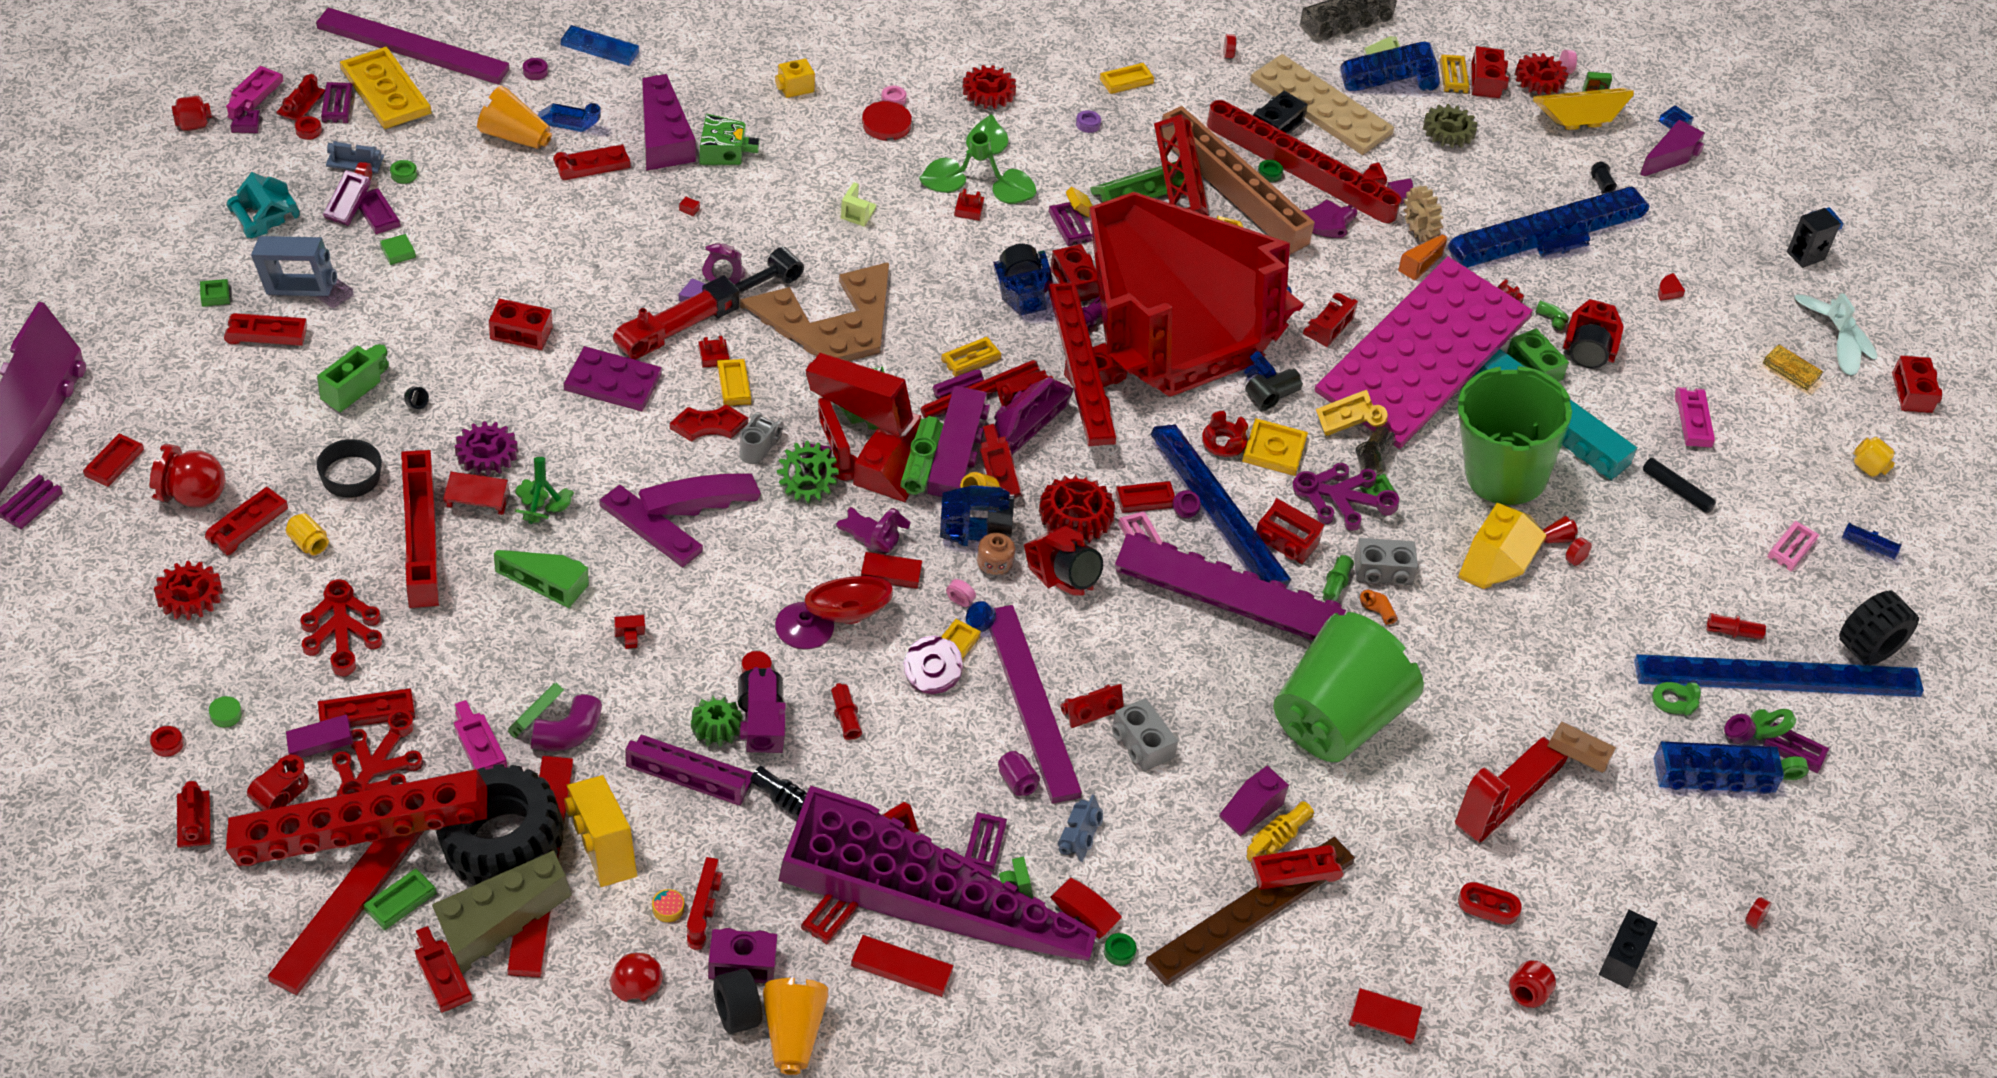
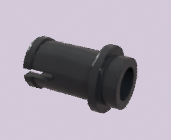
[1591,161,1617,193]

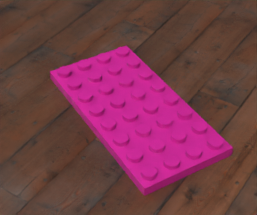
[1315,256,1533,449]

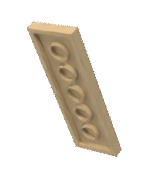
[1250,54,1395,155]

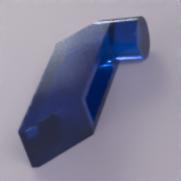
[538,103,601,132]

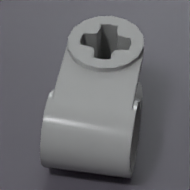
[739,412,784,464]

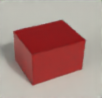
[679,196,700,216]

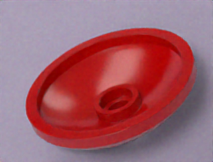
[805,576,893,624]

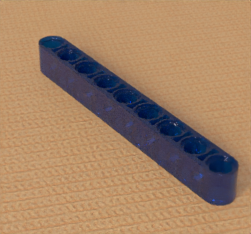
[1448,186,1650,268]

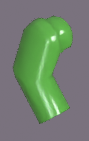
[1535,300,1569,330]

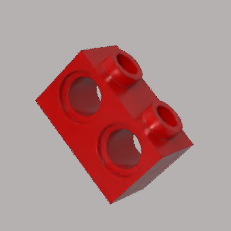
[1471,46,1509,99]
[1050,244,1100,302]
[489,298,553,351]
[1892,355,1942,413]

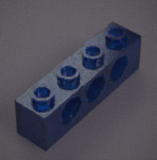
[1653,741,1784,794]

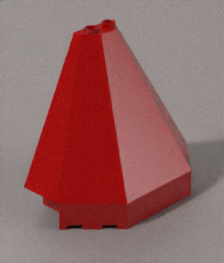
[1089,192,1305,397]

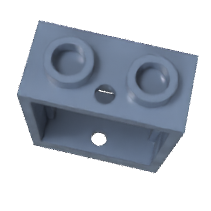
[251,236,337,296]

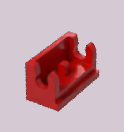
[1303,293,1358,347]
[443,471,510,515]
[1349,988,1423,1044]

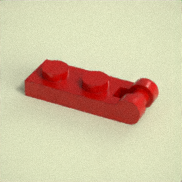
[553,144,630,180]
[224,313,307,346]
[205,486,288,555]
[1251,845,1344,890]
[687,857,723,950]

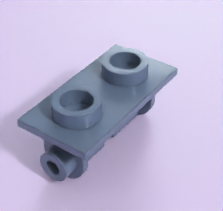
[326,141,384,174]
[1058,795,1103,862]

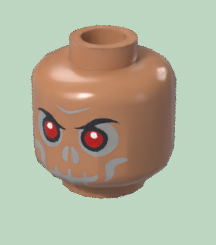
[977,533,1016,576]

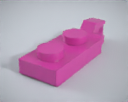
[226,66,283,120]
[453,700,507,770]

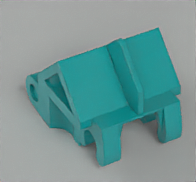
[226,172,300,238]

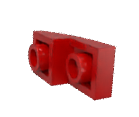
[1050,877,1122,939]

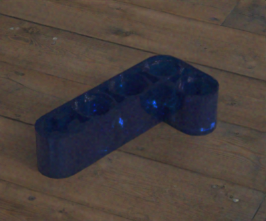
[1340,41,1440,91]

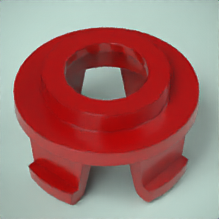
[1202,410,1248,457]

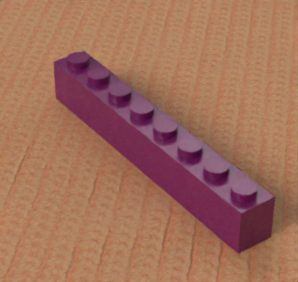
[1115,533,1346,641]

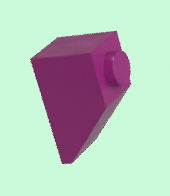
[1219,765,1289,837]

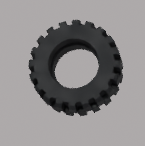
[436,764,564,886]

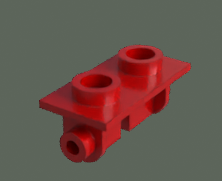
[276,74,325,121]
[995,370,1054,407]
[1060,684,1124,729]
[177,781,211,848]

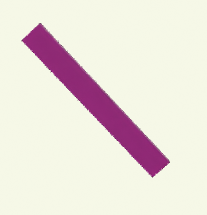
[316,7,510,85]
[984,605,1082,804]

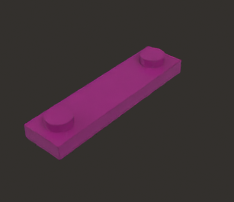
[599,484,703,568]

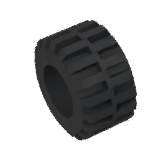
[1839,590,1919,666]

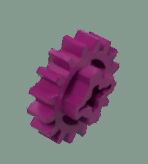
[455,421,518,476]

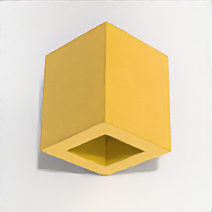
[775,58,815,98]

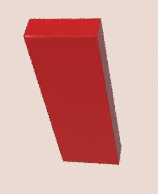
[818,398,851,470]
[317,688,415,727]
[851,935,954,997]

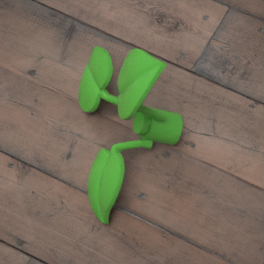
[919,114,1036,204]

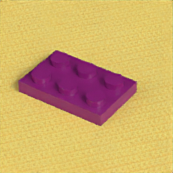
[564,346,662,412]

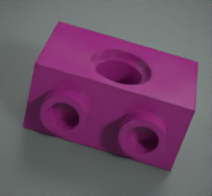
[708,928,778,983]

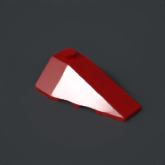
[853,413,921,503]

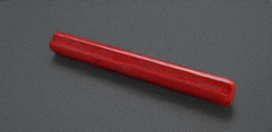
[920,360,1040,419]

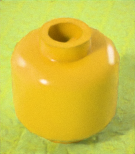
[1853,437,1895,477]

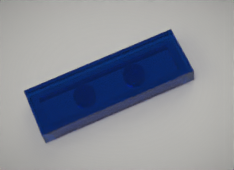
[561,25,639,66]

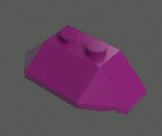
[994,377,1073,455]

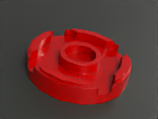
[862,101,912,141]

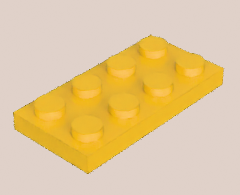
[340,46,432,129]

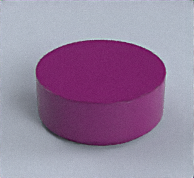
[522,58,548,80]
[1724,713,1756,744]

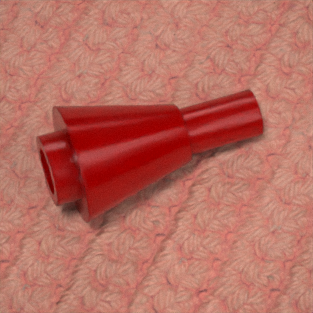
[1543,516,1578,544]

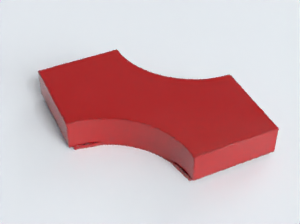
[670,404,749,442]

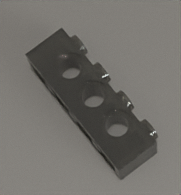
[1299,0,1397,43]

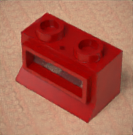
[1254,498,1325,564]

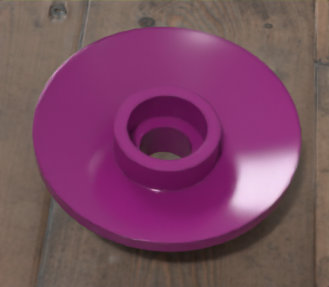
[775,602,834,649]

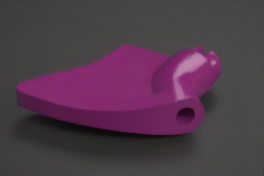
[1302,199,1357,238]

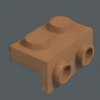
[1548,721,1616,773]

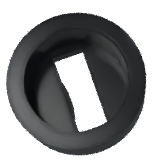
[404,386,429,409]

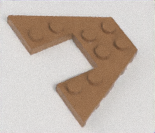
[740,262,889,361]

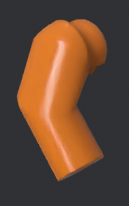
[1360,589,1398,625]

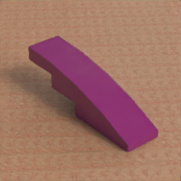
[638,473,761,516]

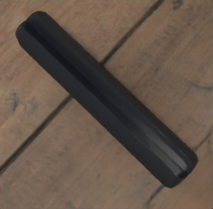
[1643,458,1716,513]

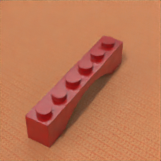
[401,450,439,608]

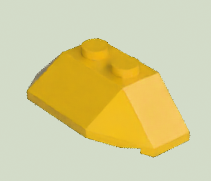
[1533,87,1634,130]
[1458,503,1546,589]

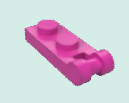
[1675,387,1715,448]

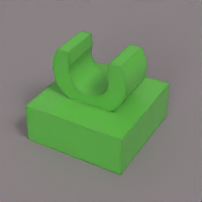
[999,856,1033,899]

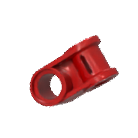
[247,754,309,810]

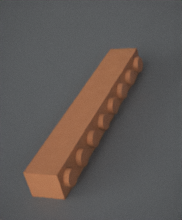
[1162,106,1315,254]

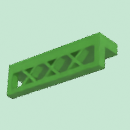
[1090,161,1185,202]

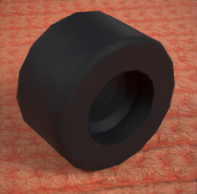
[713,969,762,1034]

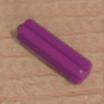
[932,369,984,399]

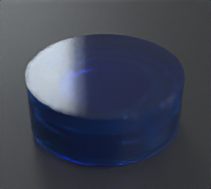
[966,601,996,632]

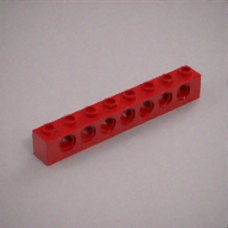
[226,769,487,866]

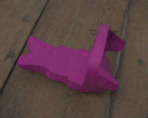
[702,243,745,284]
[836,507,911,553]

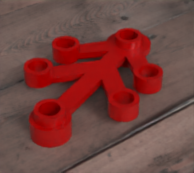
[300,579,383,677]
[332,710,423,796]

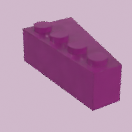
[642,74,696,171]
[927,385,990,501]

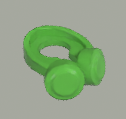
[1652,682,1701,716]
[1751,709,1796,741]

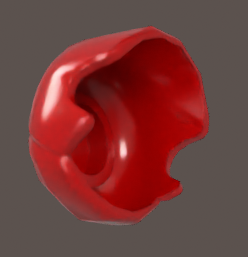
[609,952,664,1002]

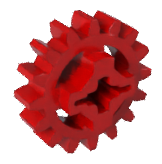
[1514,53,1568,95]
[962,65,1016,109]
[154,561,223,620]

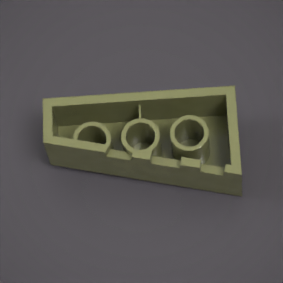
[432,850,572,975]

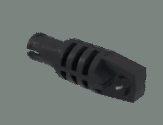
[750,766,807,820]

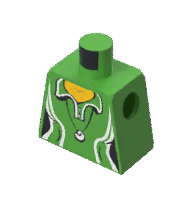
[699,114,760,165]

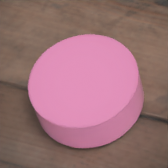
[1559,50,1577,74]
[881,86,907,105]
[946,579,976,607]

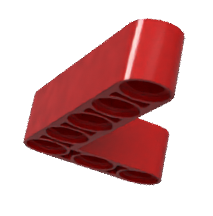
[1455,737,1568,843]

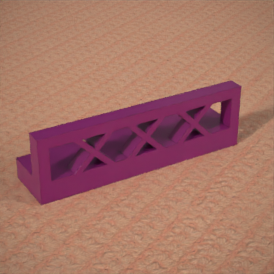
[625,734,753,806]

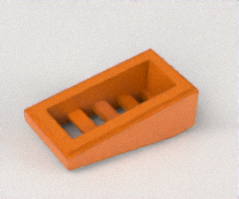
[1398,234,1447,280]

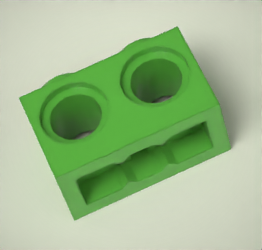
[1507,328,1569,382]

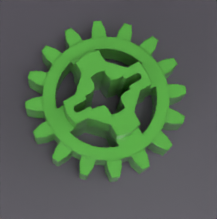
[777,441,839,503]

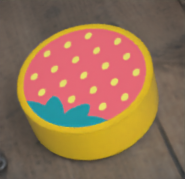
[652,889,684,922]

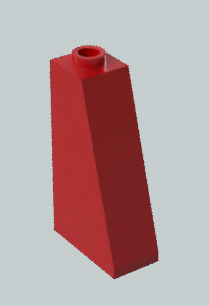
[805,353,913,437]

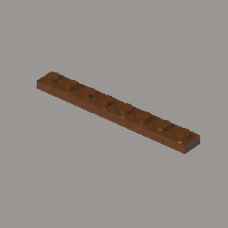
[1145,836,1355,986]

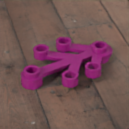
[1292,463,1399,531]

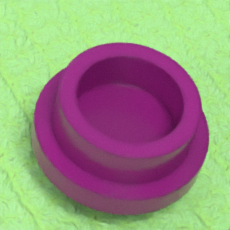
[1173,490,1201,518]

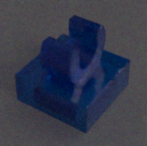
[1244,350,1277,379]

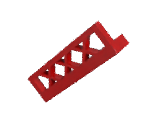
[1154,114,1209,216]

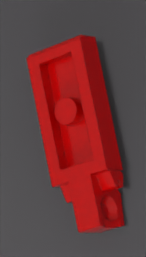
[980,423,1023,499]
[414,926,472,1013]

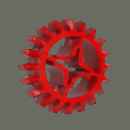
[1038,474,1115,543]

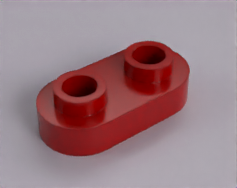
[1458,882,1522,925]

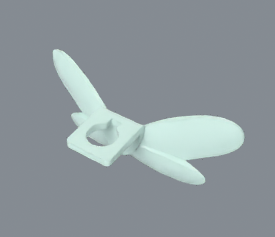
[1794,293,1878,376]

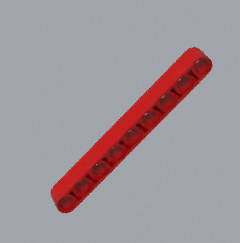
[1207,100,1401,223]

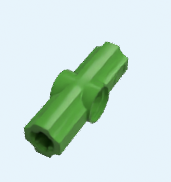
[901,416,943,495]

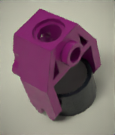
[738,667,786,753]

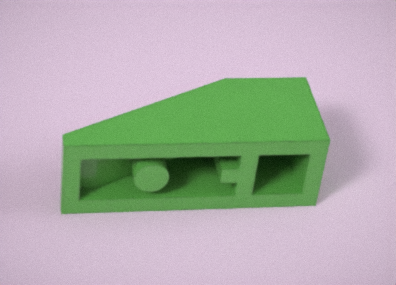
[494,550,589,608]

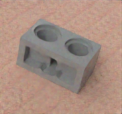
[1354,538,1418,586]
[1112,698,1178,772]

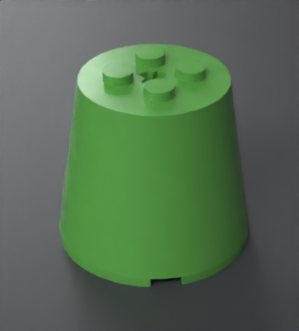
[1458,366,1572,505]
[1273,612,1424,762]

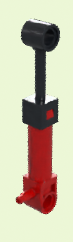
[613,246,804,360]

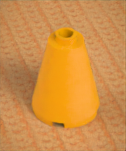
[477,85,552,149]
[763,978,829,1075]

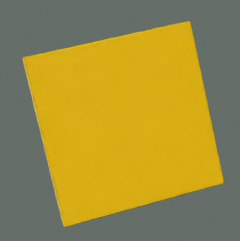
[1242,418,1308,476]

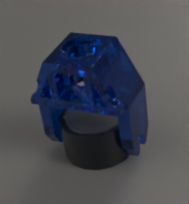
[993,243,1053,316]
[940,485,1014,546]

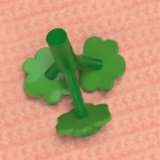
[515,457,574,524]

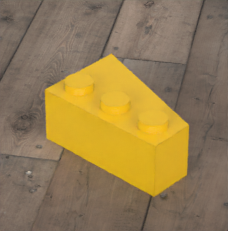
[564,775,637,887]

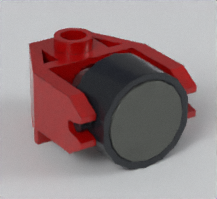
[1562,299,1624,369]
[1024,526,1103,596]

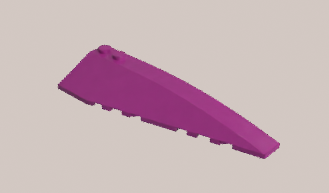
[0,302,86,493]
[778,785,1097,961]

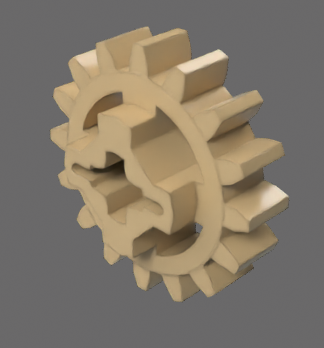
[1404,186,1444,242]

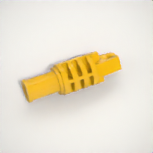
[1246,801,1314,862]

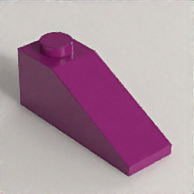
[1640,120,1705,177]

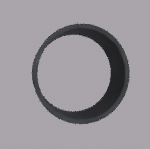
[317,439,382,498]

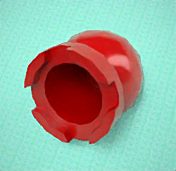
[149,443,226,508]

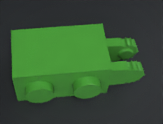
[317,344,389,413]

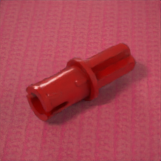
[1706,613,1766,640]
[831,683,862,740]

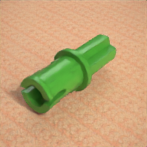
[1322,555,1354,602]

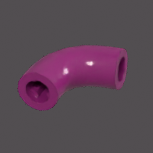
[531,694,602,751]

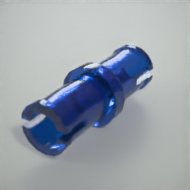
[1537,230,1590,257]
[1842,522,1902,560]

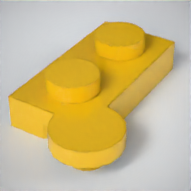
[1316,390,1388,436]

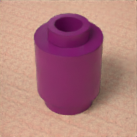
[998,751,1040,796]

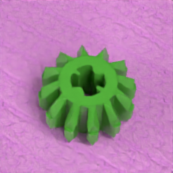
[691,695,743,748]

